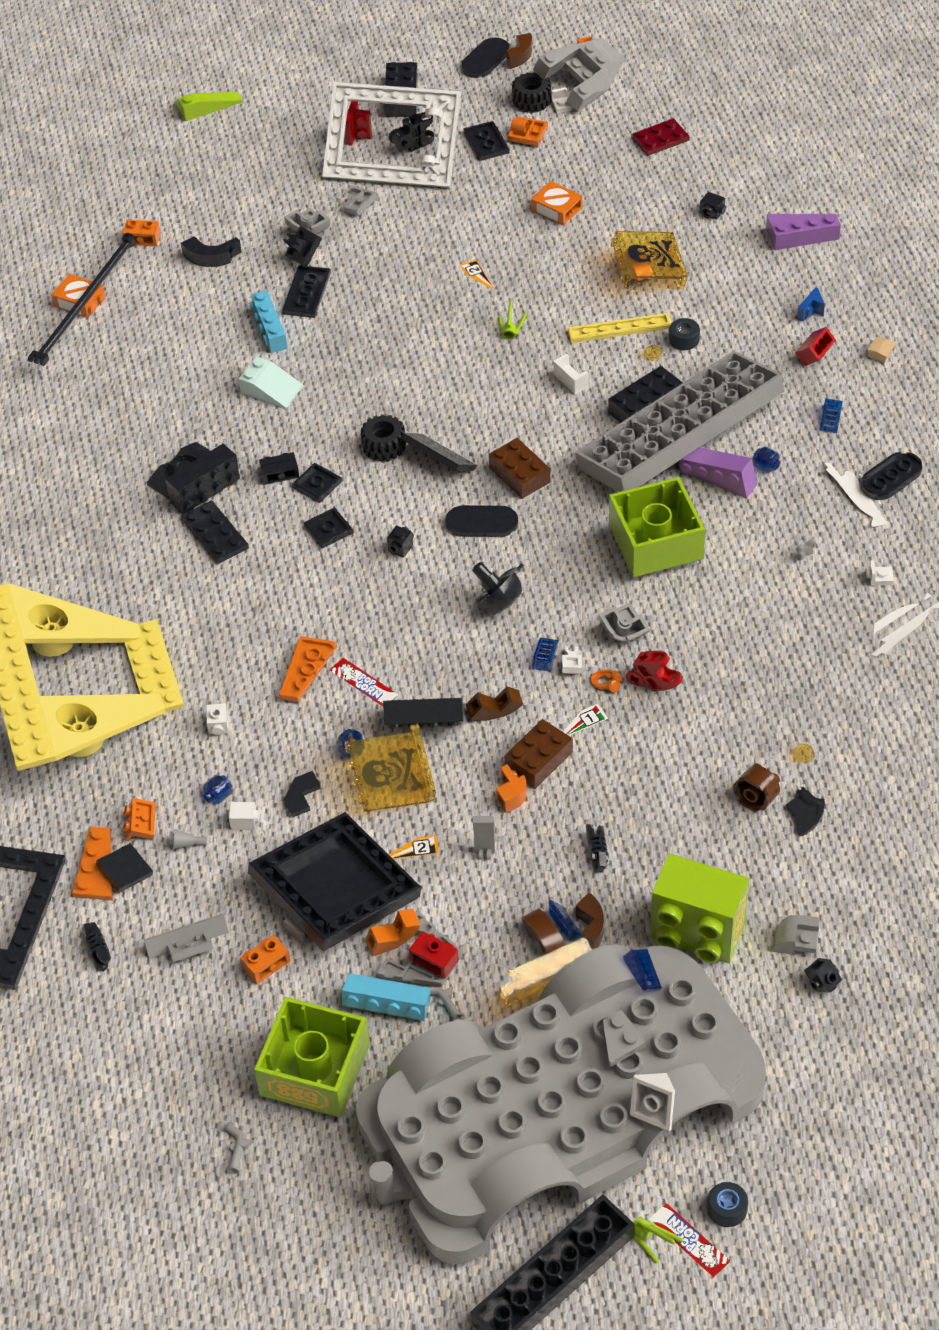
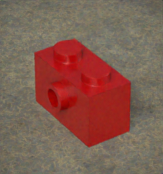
[795,327,836,366]
[409,931,459,979]

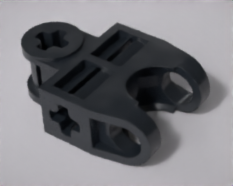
[388,112,434,152]

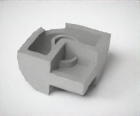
[284,208,330,234]
[598,602,650,643]
[773,915,820,955]

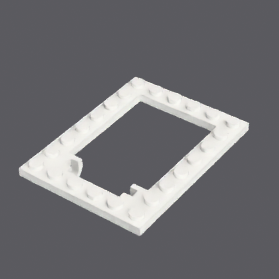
[322,82,461,188]

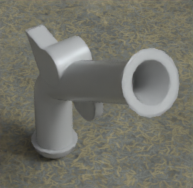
[422,986,464,1021]
[224,1122,254,1174]

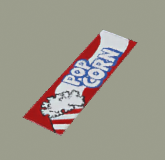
[329,658,398,706]
[650,1203,731,1278]

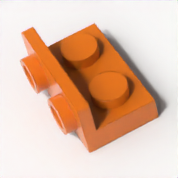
[123,798,156,841]

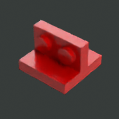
[345,101,372,145]

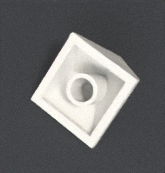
[630,1073,675,1131]

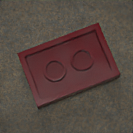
[632,118,690,156]

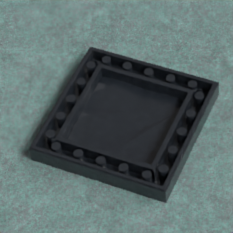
[248,812,422,952]

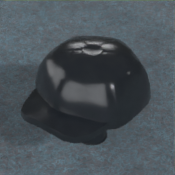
[472,562,524,615]

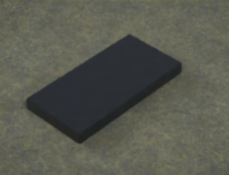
[282,265,331,318]
[401,433,477,471]

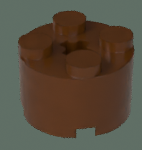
[733,763,780,812]

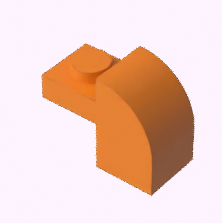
[496,764,527,813]

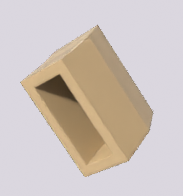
[867,336,896,363]

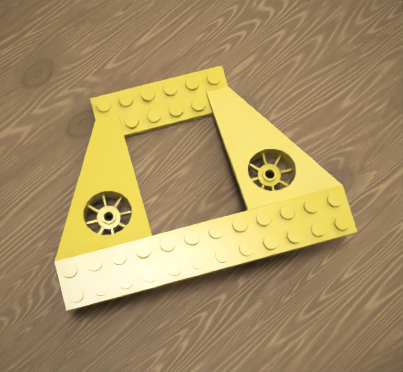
[0,583,184,771]

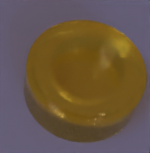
[645,345,662,361]
[794,744,814,763]

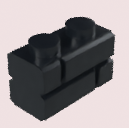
[259,452,299,485]

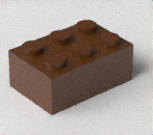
[489,438,551,499]
[504,719,573,789]

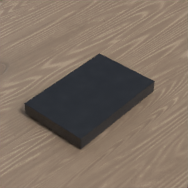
[463,121,510,161]

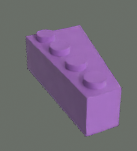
[766,214,841,250]
[679,447,757,498]

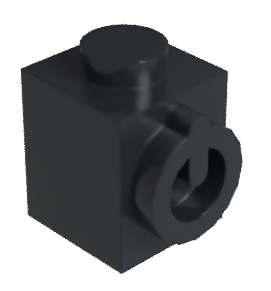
[700,191,726,219]
[387,525,414,558]

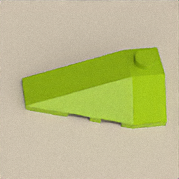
[174,91,243,121]

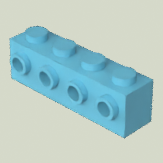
[249,290,287,353]
[342,973,431,1021]

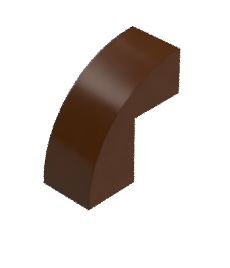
[506,33,532,69]
[466,686,523,721]
[576,892,604,950]
[521,908,570,963]

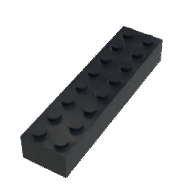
[470,1194,635,1330]

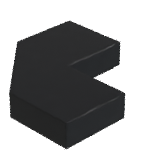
[284,771,321,818]

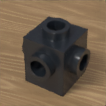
[804,958,842,993]

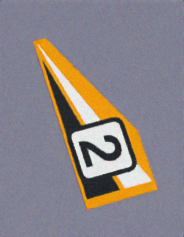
[459,259,494,289]
[389,835,439,859]

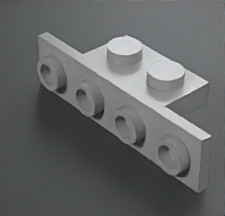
[144,913,229,962]

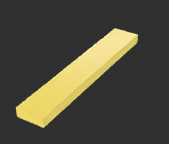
[568,313,671,343]

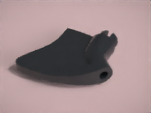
[786,787,825,836]

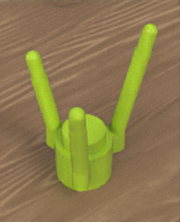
[498,299,528,339]
[633,1216,684,1263]

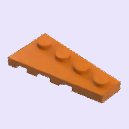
[279,636,337,702]
[72,826,113,901]

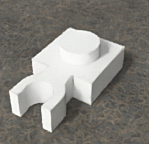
[562,646,582,674]

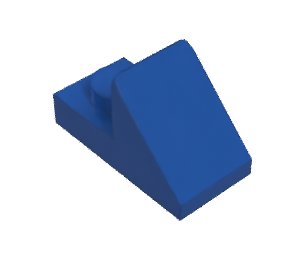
[797,287,825,321]

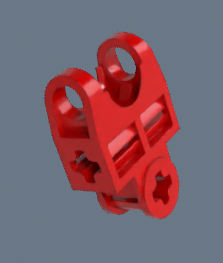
[626,651,683,691]

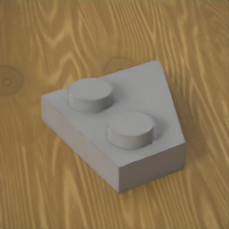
[344,185,378,216]
[603,1010,646,1067]

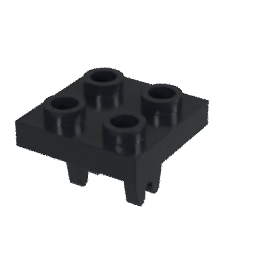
[283,226,322,268]

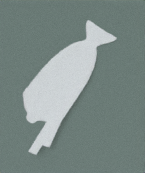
[825,463,893,527]
[871,593,939,657]

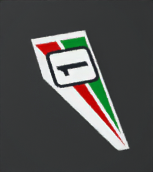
[563,704,608,736]

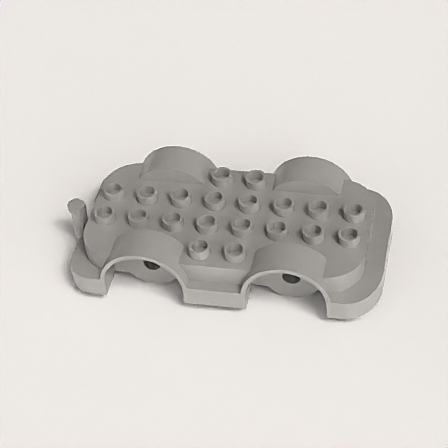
[356,945,766,1264]

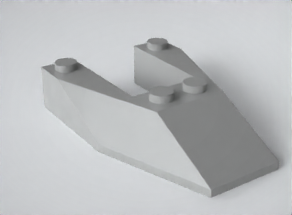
[533,38,625,112]

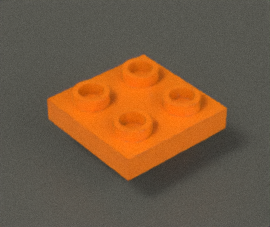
[508,116,548,147]

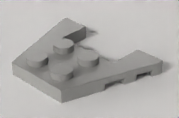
[377,911,462,987]

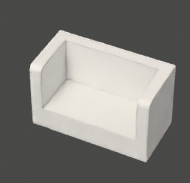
[553,354,589,394]

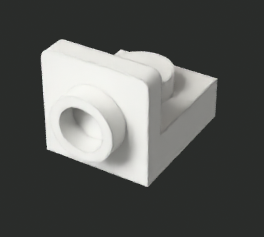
[551,87,572,114]
[866,560,894,586]

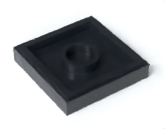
[292,462,343,503]
[303,507,354,549]
[96,843,153,893]

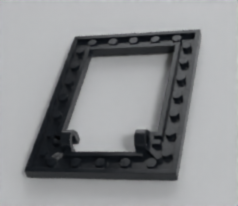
[0,846,66,990]

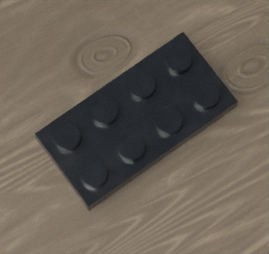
[181,500,249,564]

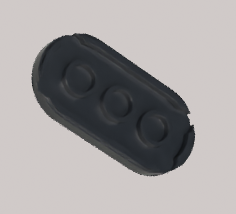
[461,38,509,78]
[861,452,922,500]
[445,505,519,537]

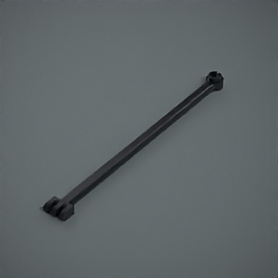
[28,233,136,366]

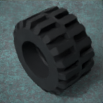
[512,72,551,112]
[361,414,406,461]

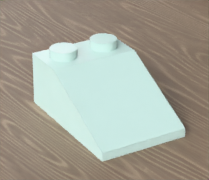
[239,356,303,409]

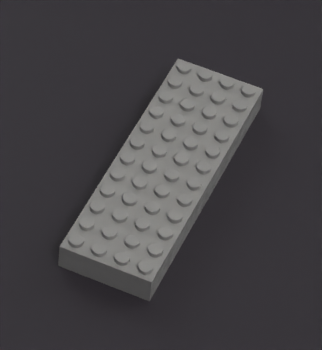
[575,351,784,492]

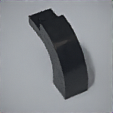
[181,236,242,267]

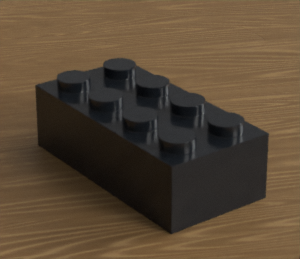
[384,62,418,117]
[608,366,683,423]
[165,443,240,515]
[383,698,464,728]

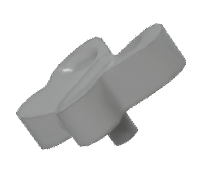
[796,539,816,560]

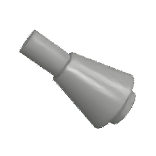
[169,829,207,849]

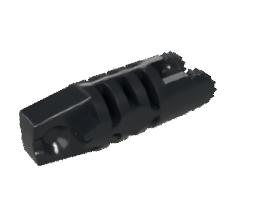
[586,824,608,873]
[82,922,111,972]

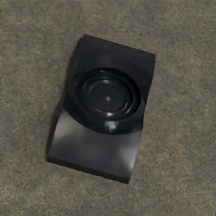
[147,442,210,499]

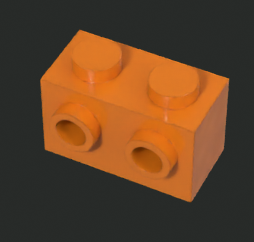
[123,220,161,246]
[240,935,290,984]

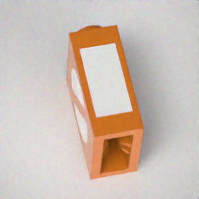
[531,181,583,226]
[51,274,106,318]

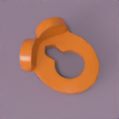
[591,669,623,693]

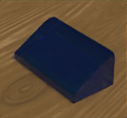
[548,900,581,942]

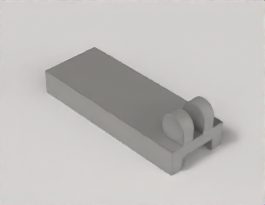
[473,816,495,859]

